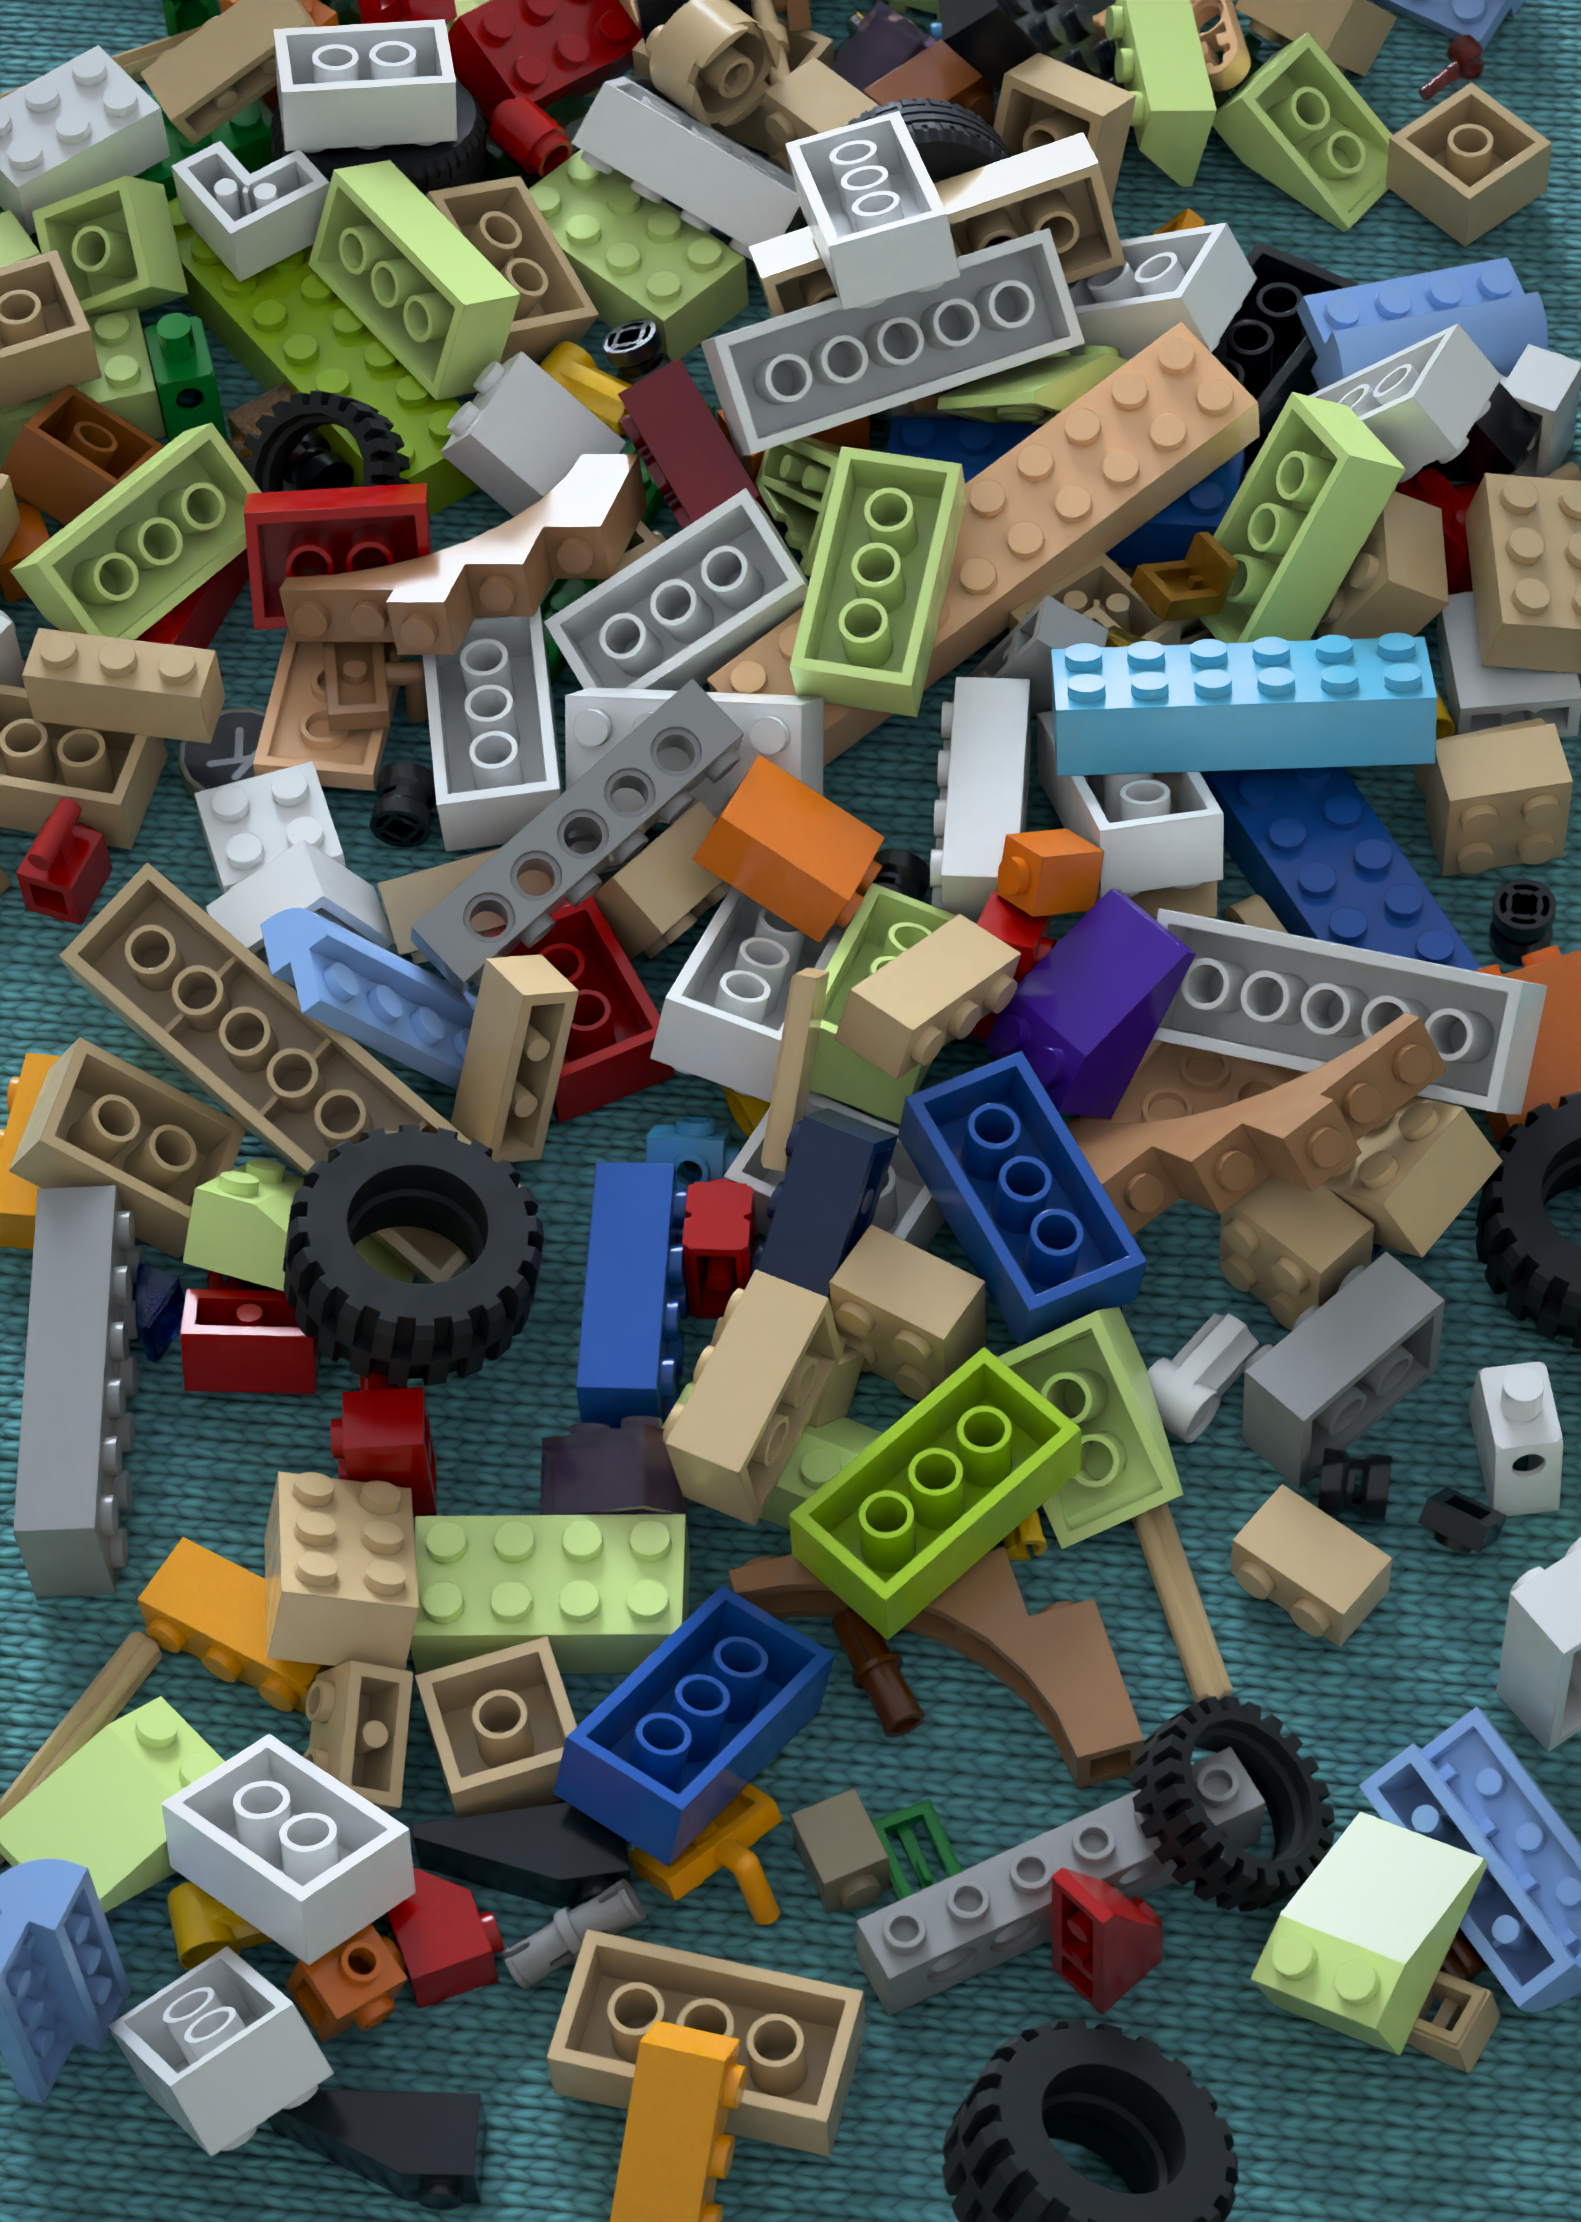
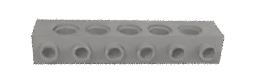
[411,678,744,995]
[856,1747,1266,2016]

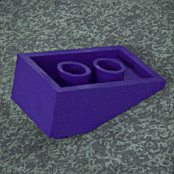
[983,889,1196,1120]

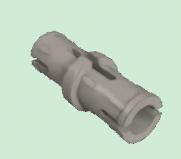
[502,1878,646,1990]

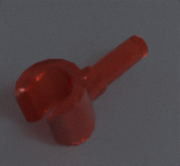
[1418,35,1484,101]

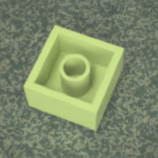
[32,175,188,318]

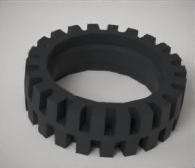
[238,391,411,493]
[1131,1696,1335,1912]

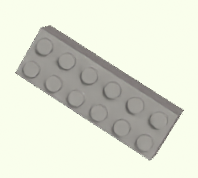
[13,1185,145,1597]

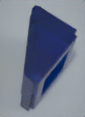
[136,1263,185,1363]

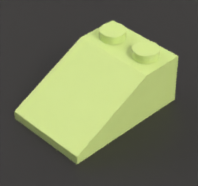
[1212,32,1393,232]
[937,345,1129,425]
[182,1159,414,1291]
[997,1307,1184,1549]
[0,1696,225,1913]
[1250,1812,1488,2056]

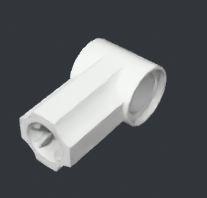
[1147,1313,1259,1443]

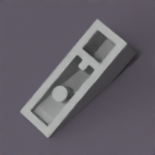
[950,595,1109,717]

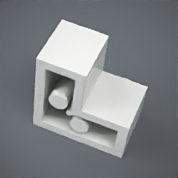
[171,141,330,282]
[1499,344,1581,478]
[206,839,394,967]

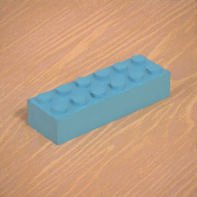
[1051,633,1437,776]

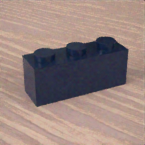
[750,1108,898,1300]

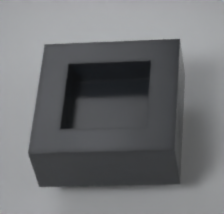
[1418,1487,1507,1553]

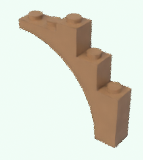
[279,454,648,655]
[1066,1013,1447,1235]
[728,1547,1144,1789]

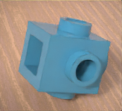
[646,1116,741,1189]

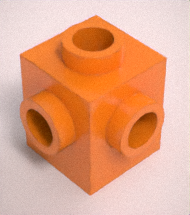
[285,1923,408,2043]

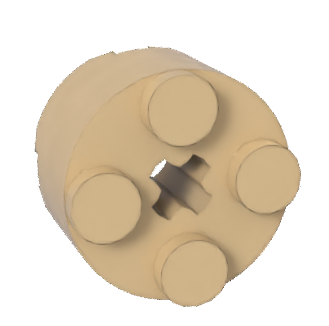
[645,0,780,127]

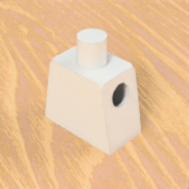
[1468,1361,1563,1517]

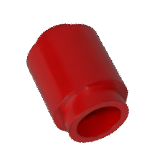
[489,96,572,178]

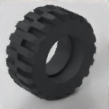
[1475,1092,1581,1349]
[283,1125,544,1386]
[942,2020,1239,2222]

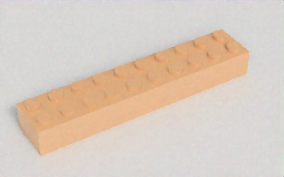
[707,322,1260,767]

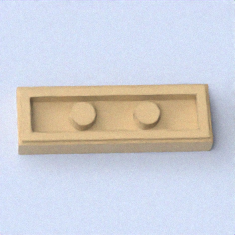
[761,967,830,1172]

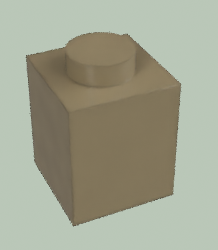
[790,1788,891,1914]

